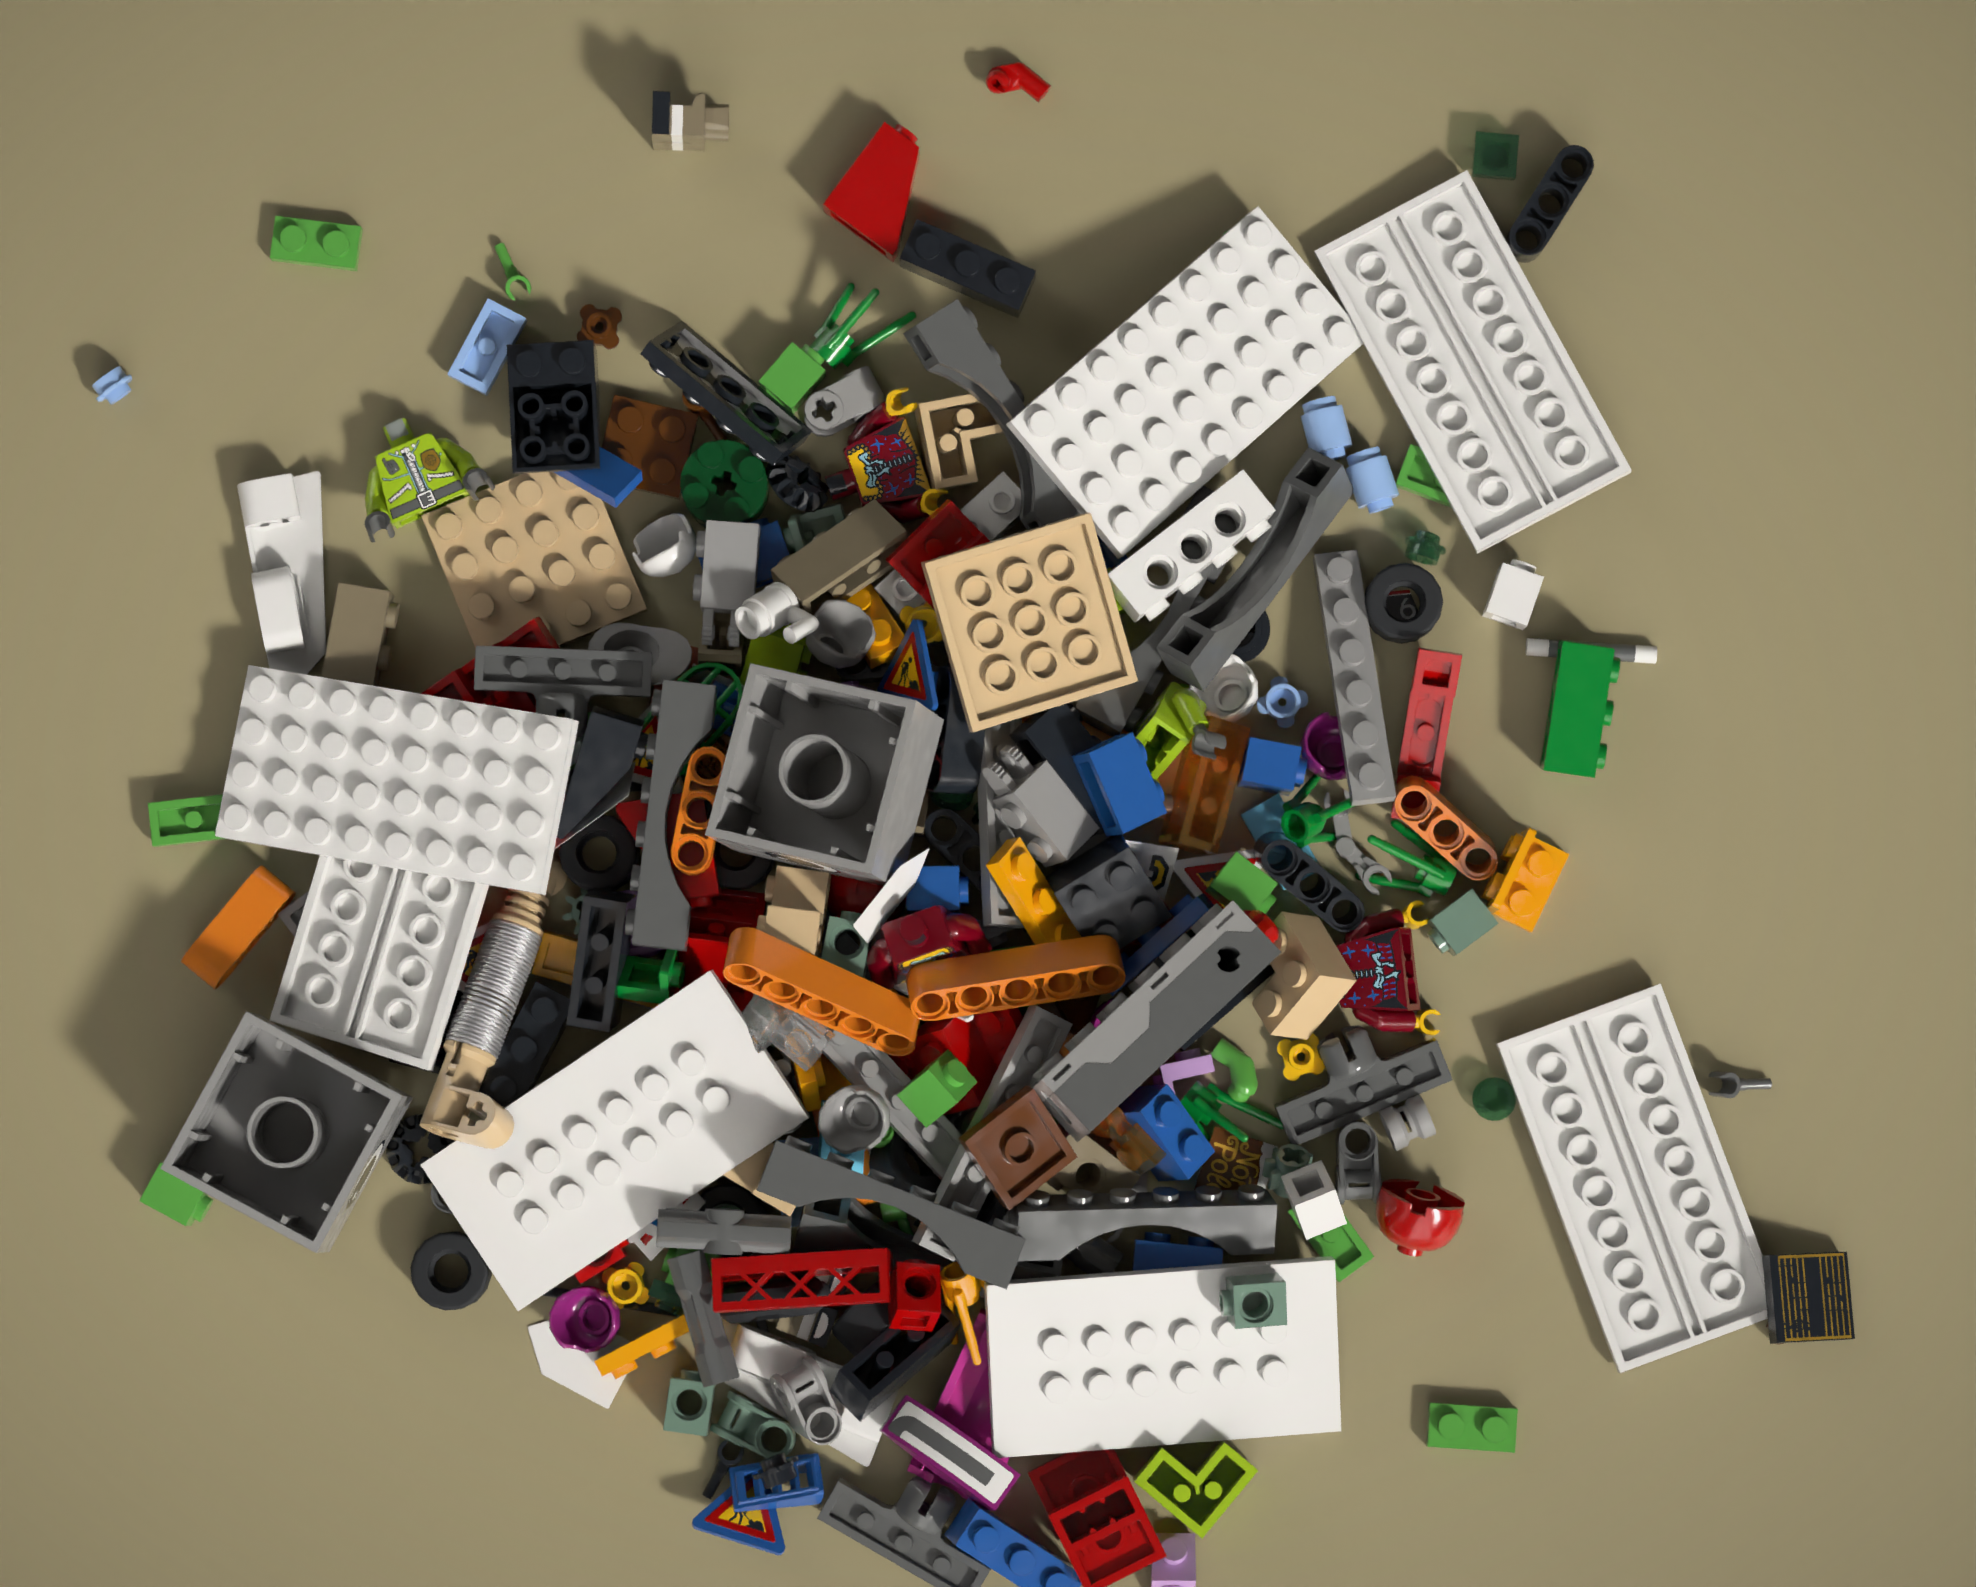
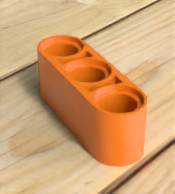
[671,747,726,876]
[1394,776,1498,881]
[181,865,296,990]

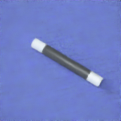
[1526,638,1657,664]

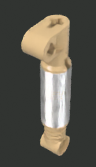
[419,854,567,1149]

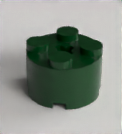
[680,440,769,528]

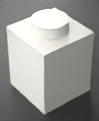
[1482,559,1544,630]
[1281,1160,1347,1240]

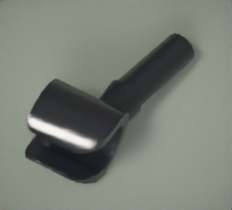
[702,1440,744,1499]

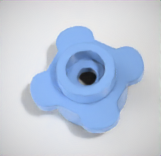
[1256,676,1308,728]

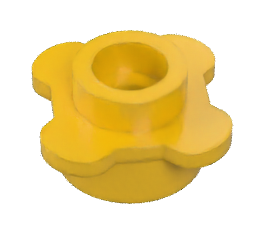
[899,602,943,643]
[1277,1033,1325,1081]
[602,1262,650,1309]

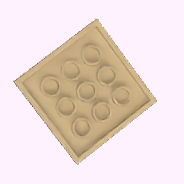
[421,472,648,648]
[921,512,1138,732]

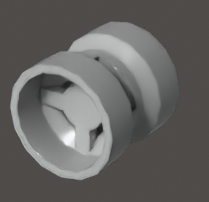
[1379,1094,1436,1151]

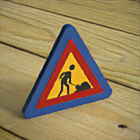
[877,619,938,711]
[692,1478,785,1555]

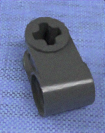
[1335,1121,1382,1205]

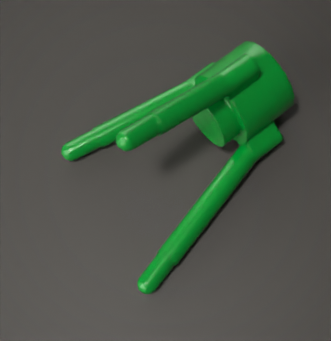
[810,283,917,369]
[1281,774,1354,848]
[1355,819,1457,898]
[1180,1080,1284,1142]

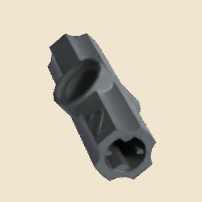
[656,1208,792,1255]

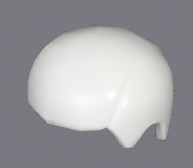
[632,513,697,577]
[1189,654,1258,723]

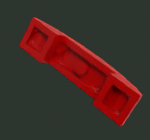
[1391,647,1462,819]

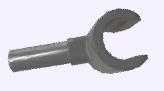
[1709,1071,1772,1099]

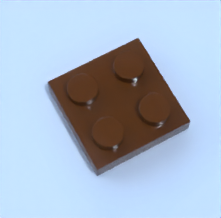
[602,395,699,500]
[958,1085,1078,1211]

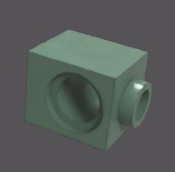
[1427,889,1499,956]
[821,910,873,978]
[1219,1273,1287,1329]
[663,1369,716,1436]

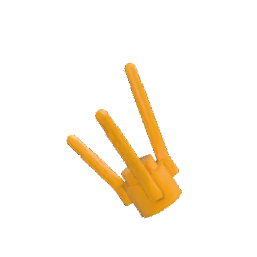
[940,1261,986,1365]

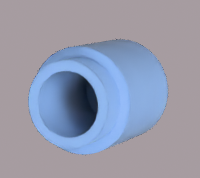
[1300,396,1353,460]
[1345,446,1399,514]

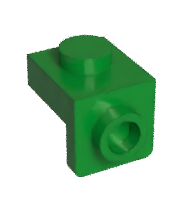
[617,949,685,1004]

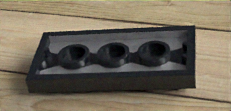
[640,321,813,466]

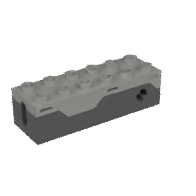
[1032,900,1281,1142]

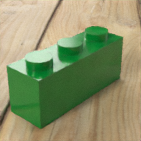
[1539,640,1620,778]

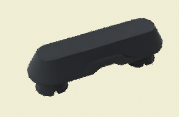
[720,1275,831,1323]

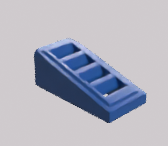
[729,1453,824,1512]

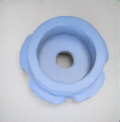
[92,366,132,405]

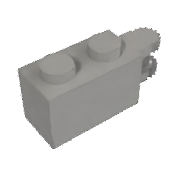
[693,520,761,647]
[981,744,1099,868]

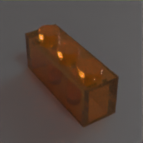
[1158,716,1251,854]

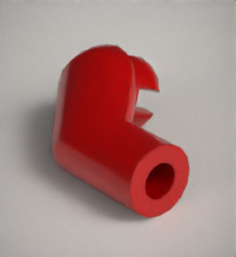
[986,62,1051,103]

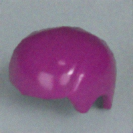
[1300,712,1347,780]
[549,1286,621,1353]

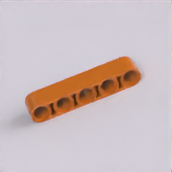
[723,927,920,1056]
[906,935,1126,1021]

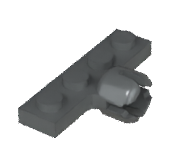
[474,645,652,738]
[1274,1025,1453,1145]
[817,1476,991,1587]

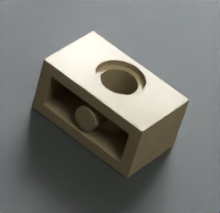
[1046,1123,1140,1193]

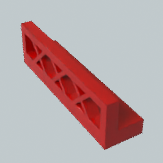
[711,1248,893,1313]

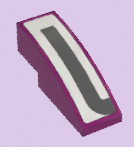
[879,1395,1020,1511]

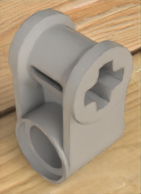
[804,366,886,437]
[770,1356,842,1445]

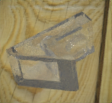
[742,994,835,1072]

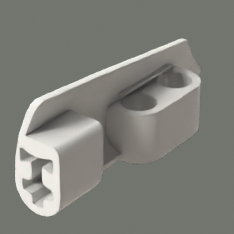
[237,471,326,675]
[721,1317,899,1467]

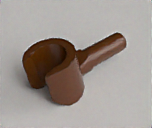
[682,394,728,441]

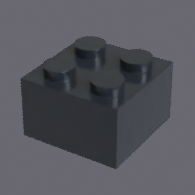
[1045,834,1172,949]

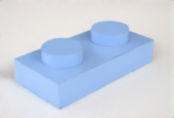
[448,298,527,396]

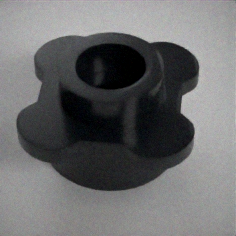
[753,1452,799,1489]

